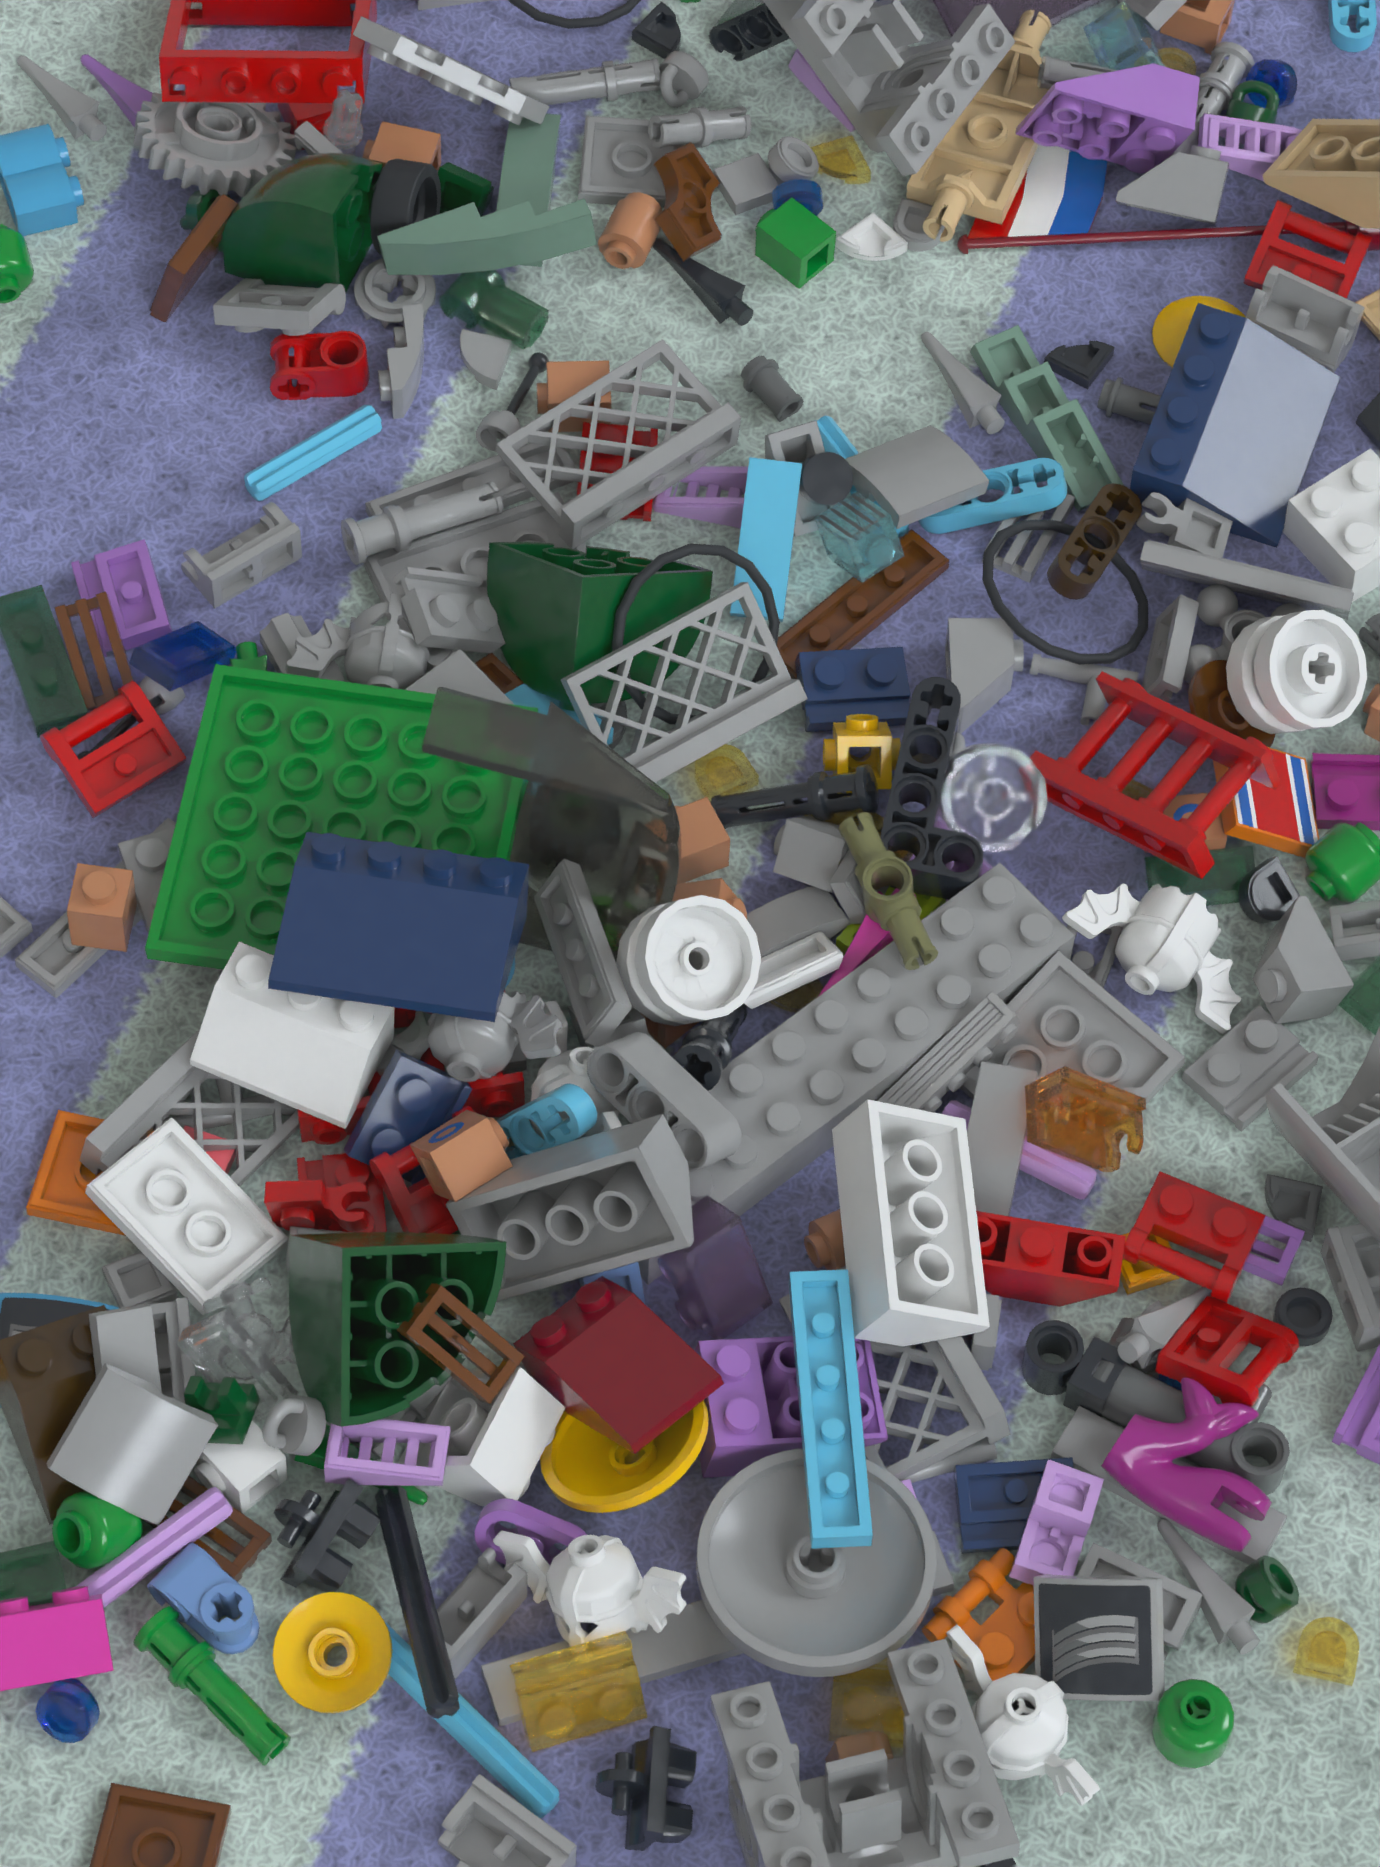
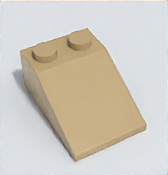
[1262,119,1380,229]

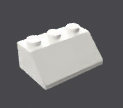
[190,942,395,1129]

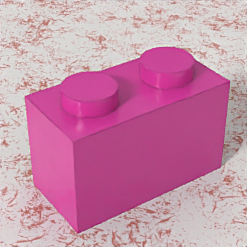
[0,1586,114,1691]

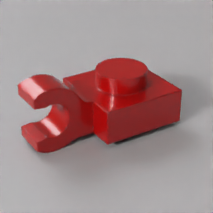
[264,1180,370,1232]

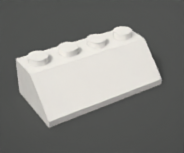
[832,1099,990,1347]

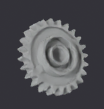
[133,85,297,198]

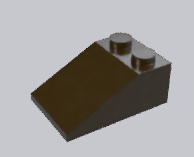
[0,1305,107,1525]

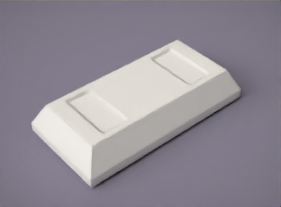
[744,931,844,1009]

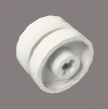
[1226,610,1367,734]
[616,895,761,1026]

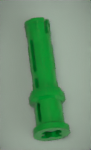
[133,1606,291,1766]

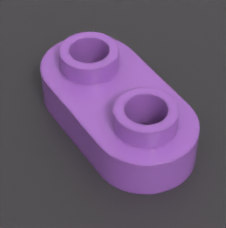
[474,1498,587,1565]

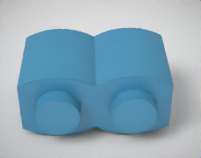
[0,124,84,236]

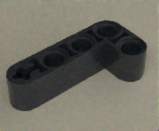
[880,677,983,900]

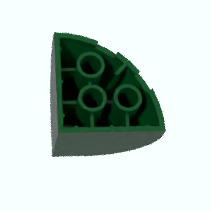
[218,153,383,293]
[487,542,713,711]
[289,1232,507,1427]

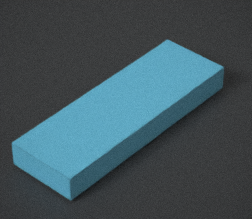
[730,457,802,622]

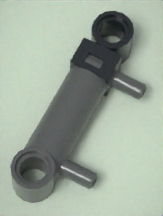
[1021,1318,1290,1495]

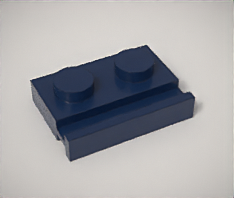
[795,647,911,732]
[344,1049,473,1185]
[953,1457,1074,1554]

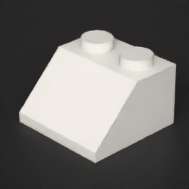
[397,1367,566,1506]

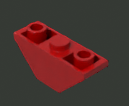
[976,1211,1126,1307]

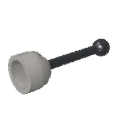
[476,352,549,452]
[77,666,185,760]

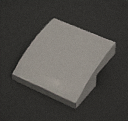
[845,425,989,529]
[46,1363,218,1526]

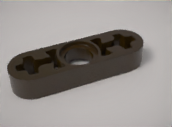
[1047,483,1142,600]

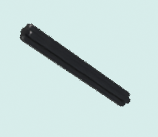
[375,1485,460,1719]

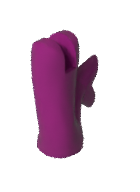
[1101,1378,1272,1552]

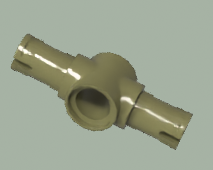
[838,812,938,970]

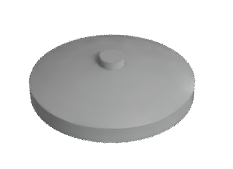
[696,1448,937,1677]

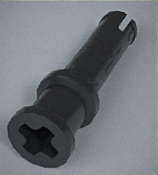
[710,764,879,829]
[673,1003,748,1091]

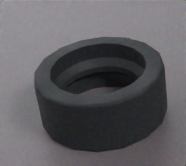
[370,159,441,255]

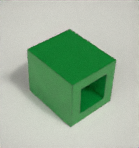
[755,197,836,289]

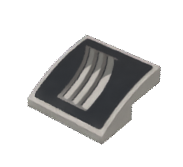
[1033,1574,1165,1701]

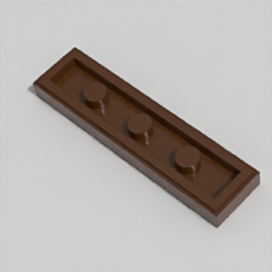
[763,529,950,679]

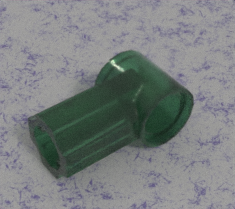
[439,270,549,349]

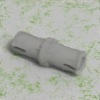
[648,106,751,148]

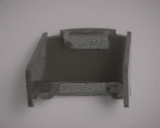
[422,687,682,962]

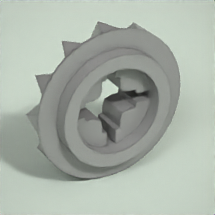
[354,259,436,328]

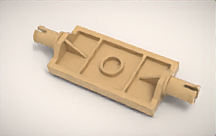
[906,10,1051,242]

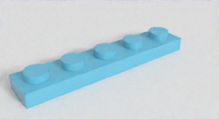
[788,1269,873,1549]

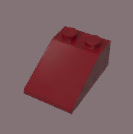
[513,1276,724,1454]

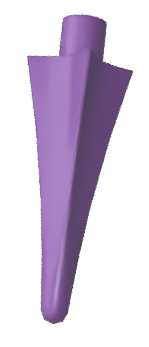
[80,54,153,127]

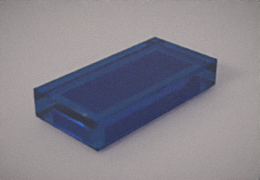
[129,621,236,692]

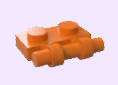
[922,1548,1035,1681]

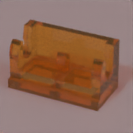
[1025,1066,1146,1172]

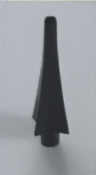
[652,238,754,326]

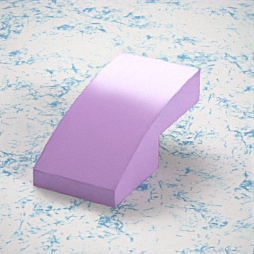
[1009,1459,1104,1585]

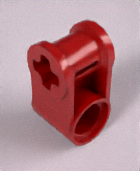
[270,330,370,400]

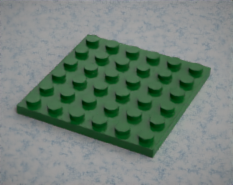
[145,664,539,970]

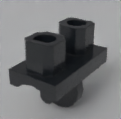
[274,1479,381,1593]
[595,1726,697,1851]

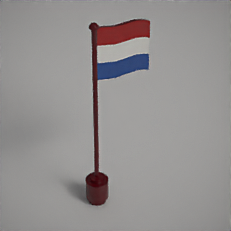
[957,145,1380,254]

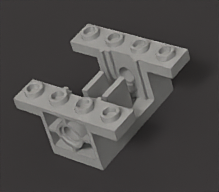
[763,0,1016,176]
[711,1639,1020,1867]

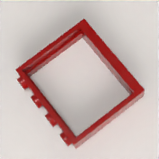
[159,0,377,104]

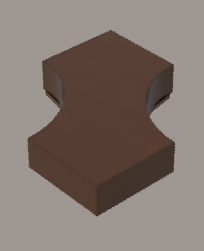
[654,142,722,261]

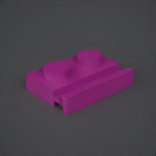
[1310,753,1380,830]

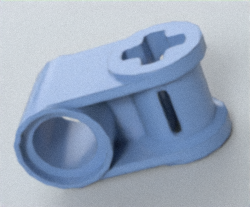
[147,1542,260,1654]

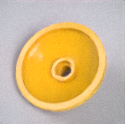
[540,1400,708,1513]

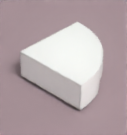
[836,212,908,261]

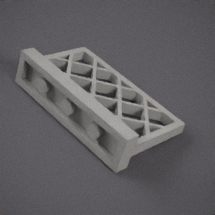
[496,339,741,549]
[561,582,808,798]
[79,1029,299,1187]
[779,1266,1010,1481]

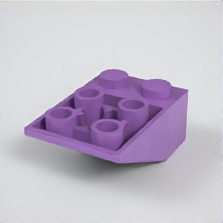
[1016,64,1200,173]
[695,1336,888,1478]

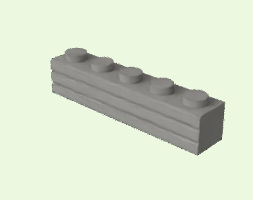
[878,990,1020,1113]

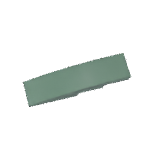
[496,114,561,267]
[377,198,597,275]
[970,325,1123,512]

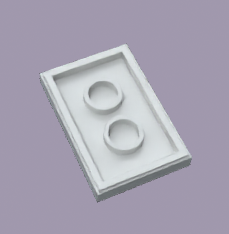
[85,1117,288,1315]

